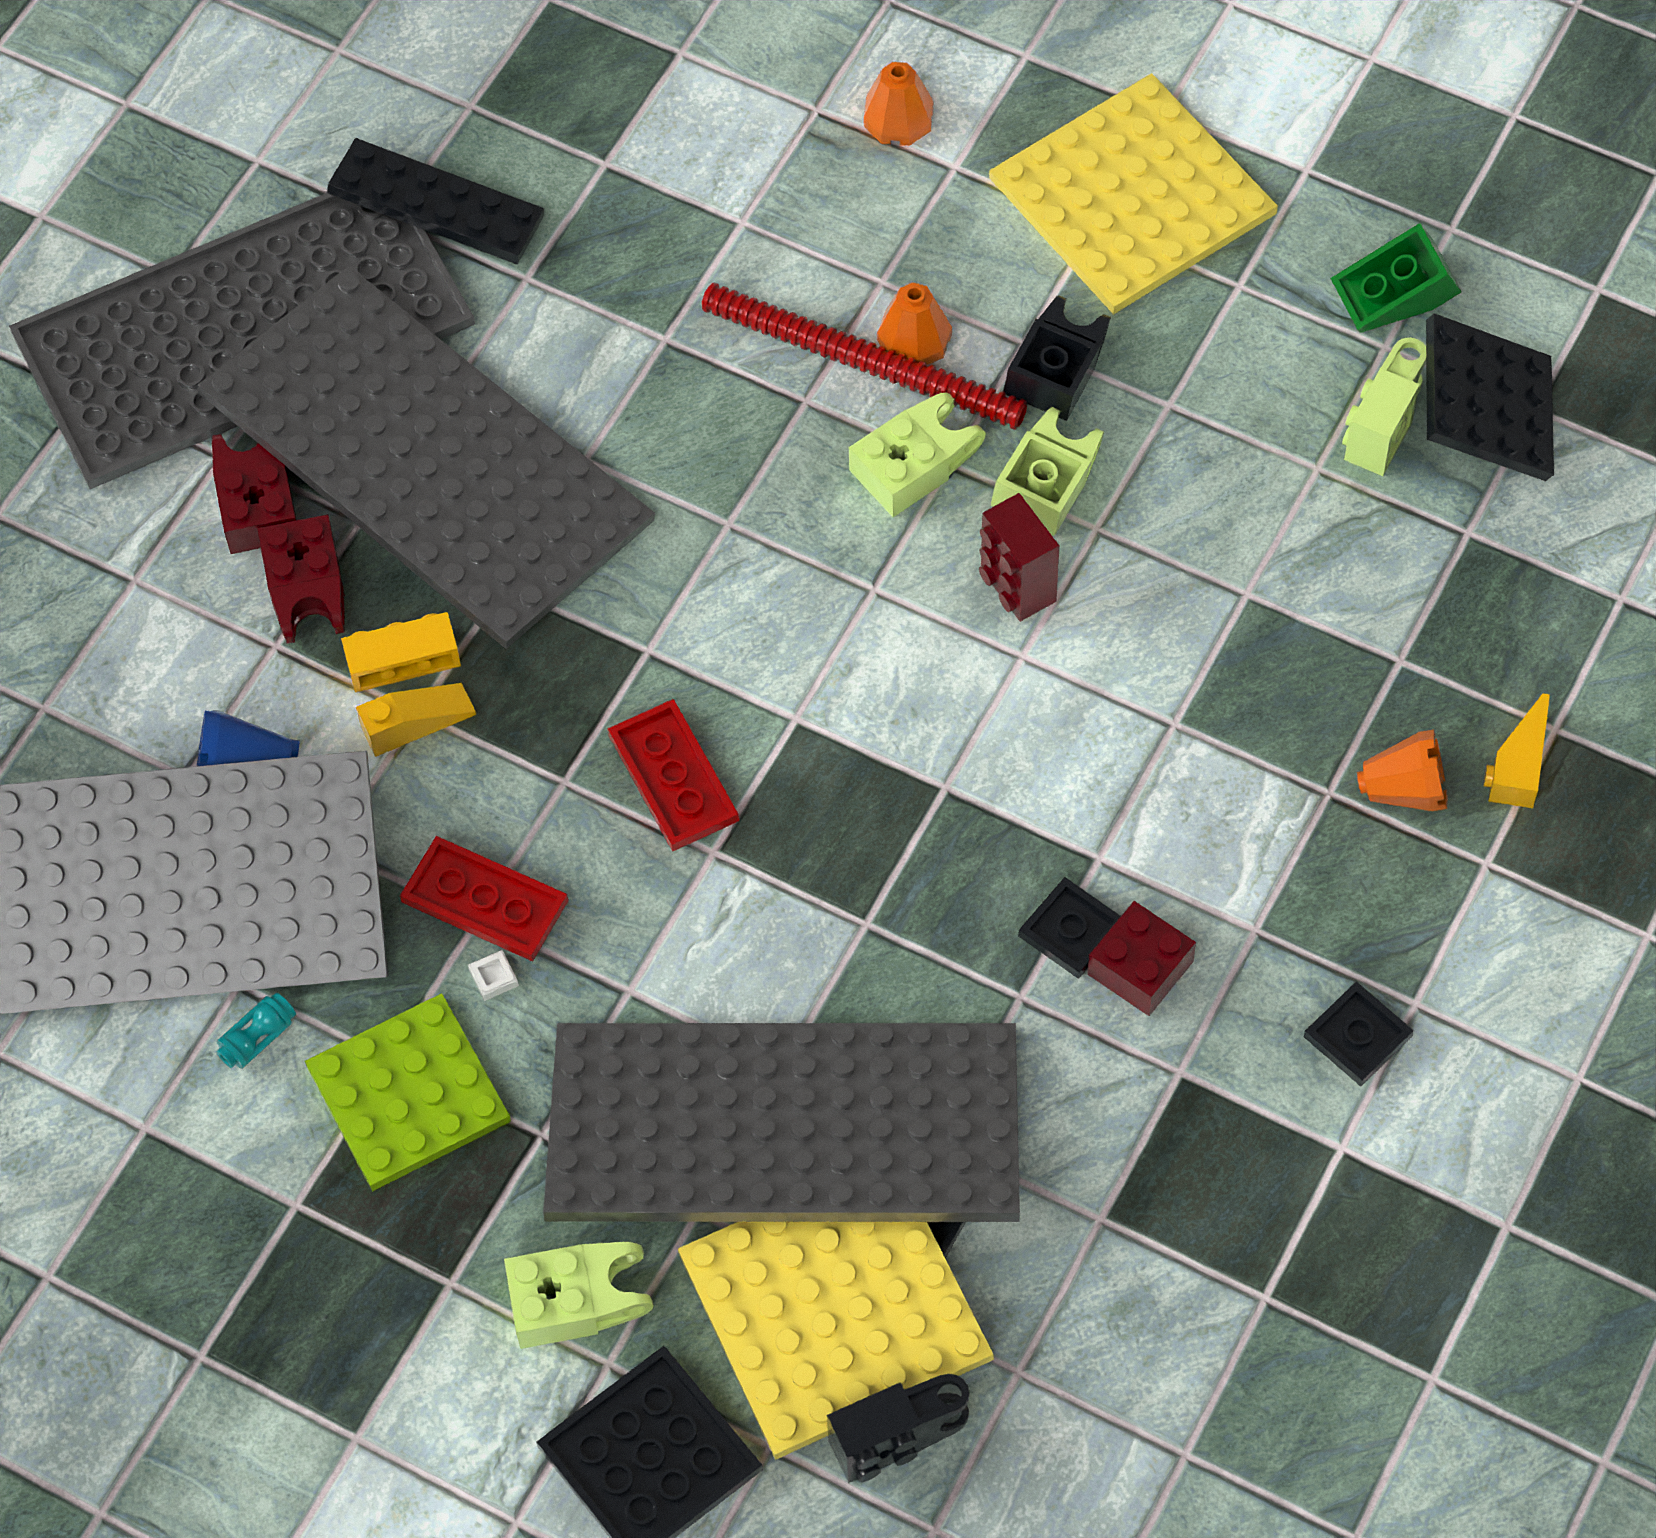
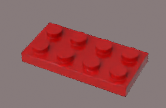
[607,699,739,852]
[400,836,569,962]

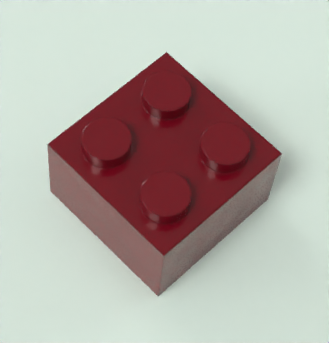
[1087,901,1196,1016]

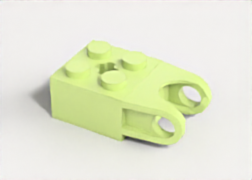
[1342,338,1426,476]
[849,393,986,517]
[990,407,1104,536]
[504,1242,653,1349]

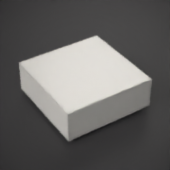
[468,950,519,1001]

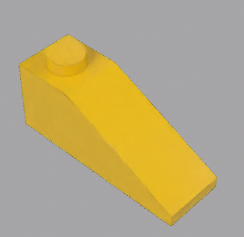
[356,683,476,757]
[1483,693,1550,808]

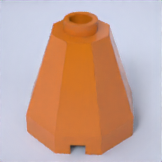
[864,62,933,146]
[877,282,952,365]
[1357,729,1448,811]

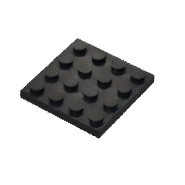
[1426,313,1554,481]
[536,1346,763,1538]

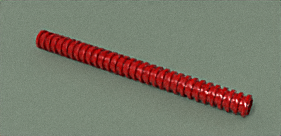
[702,282,1027,430]

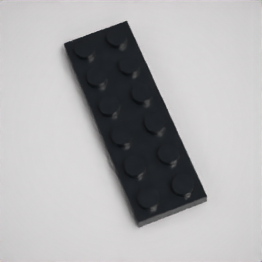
[327,138,544,265]

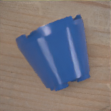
[197,710,300,766]

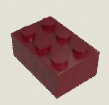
[979,493,1060,622]

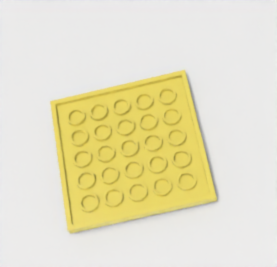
[989,73,1278,315]
[678,1222,994,1460]

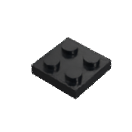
[1018,877,1121,979]
[1304,981,1414,1087]

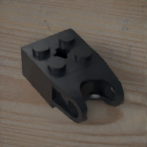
[1003,295,1111,421]
[827,1374,970,1483]

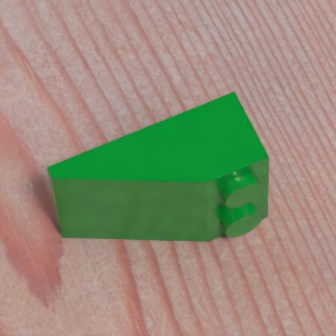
[1330,223,1462,333]

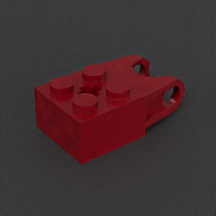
[212,434,297,554]
[257,514,345,644]

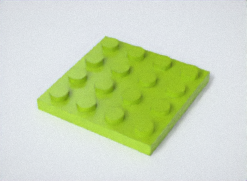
[305,993,511,1192]

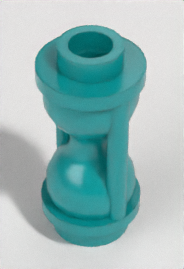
[216,992,296,1069]

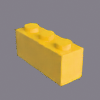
[341,612,461,693]

